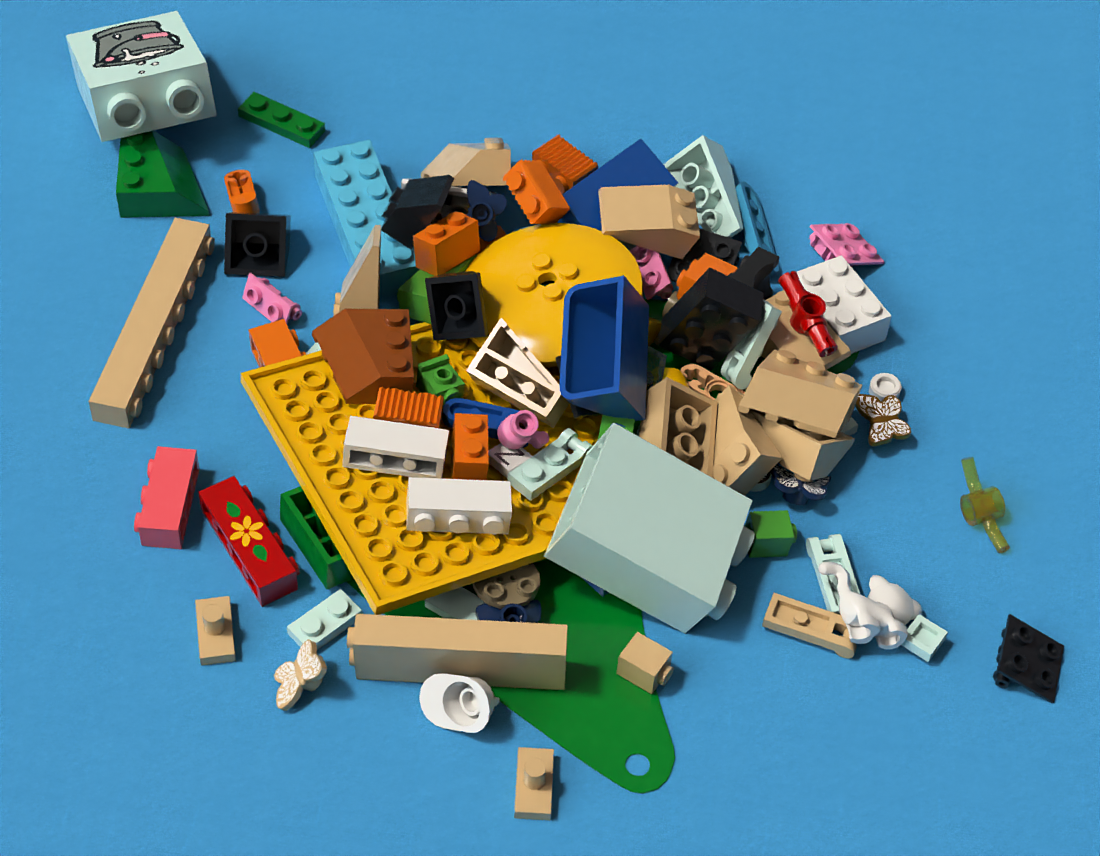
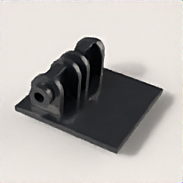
[667,228,742,282]
[993,614,1064,703]

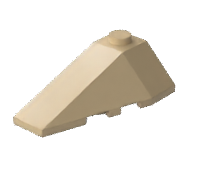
[717,391,855,482]

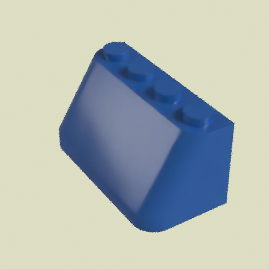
[557,138,678,231]
[559,275,649,421]

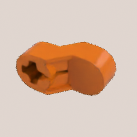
[224,170,260,213]

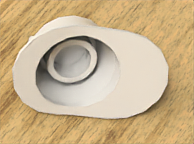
[419,673,500,733]

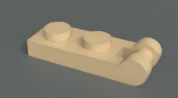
[762,593,857,658]

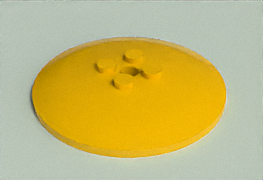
[465,223,643,367]

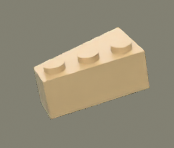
[466,318,570,428]

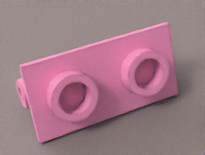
[630,246,674,300]
[242,273,302,324]

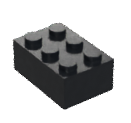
[658,267,764,370]

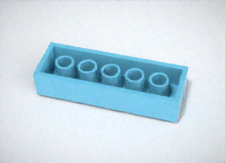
[313,140,420,299]

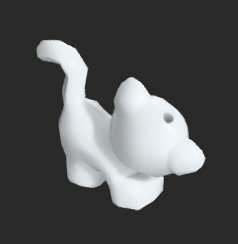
[818,561,922,650]

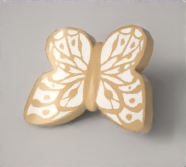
[274,639,327,710]

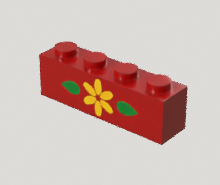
[198,476,300,607]

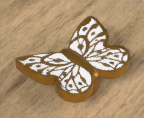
[855,394,911,446]

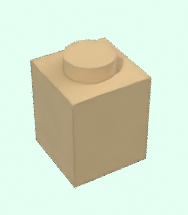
[617,632,674,694]

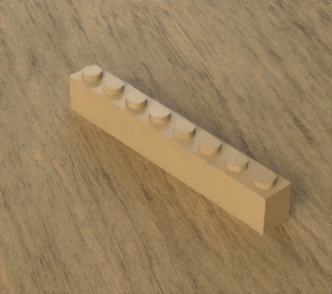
[88,218,215,428]

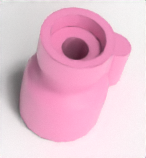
[497,410,549,450]

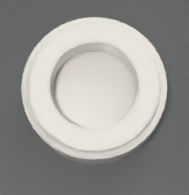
[869,373,902,401]

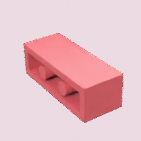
[134,446,200,549]

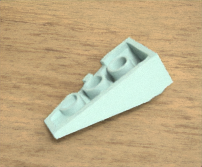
[663,135,743,238]

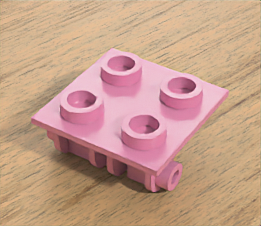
[809,223,885,267]

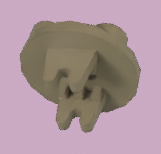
[473,563,540,609]

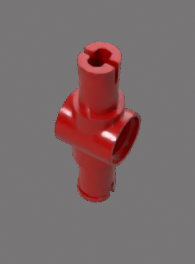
[778,271,838,357]

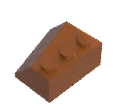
[312,308,414,404]

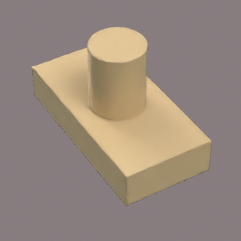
[195,596,236,665]
[514,747,554,820]

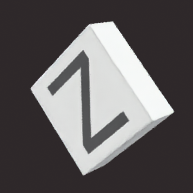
[489,443,532,478]

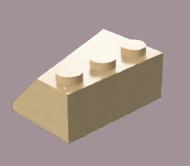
[421,138,511,186]
[737,349,863,438]

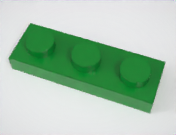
[238,92,325,148]

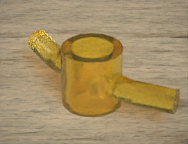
[960,457,1010,554]

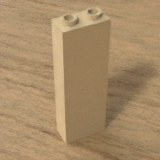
[347,614,568,690]

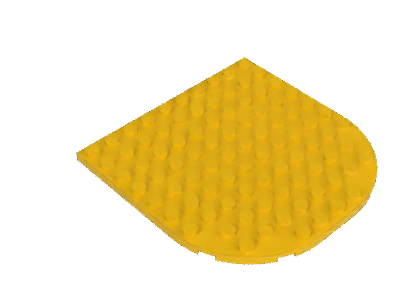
[241,322,602,615]

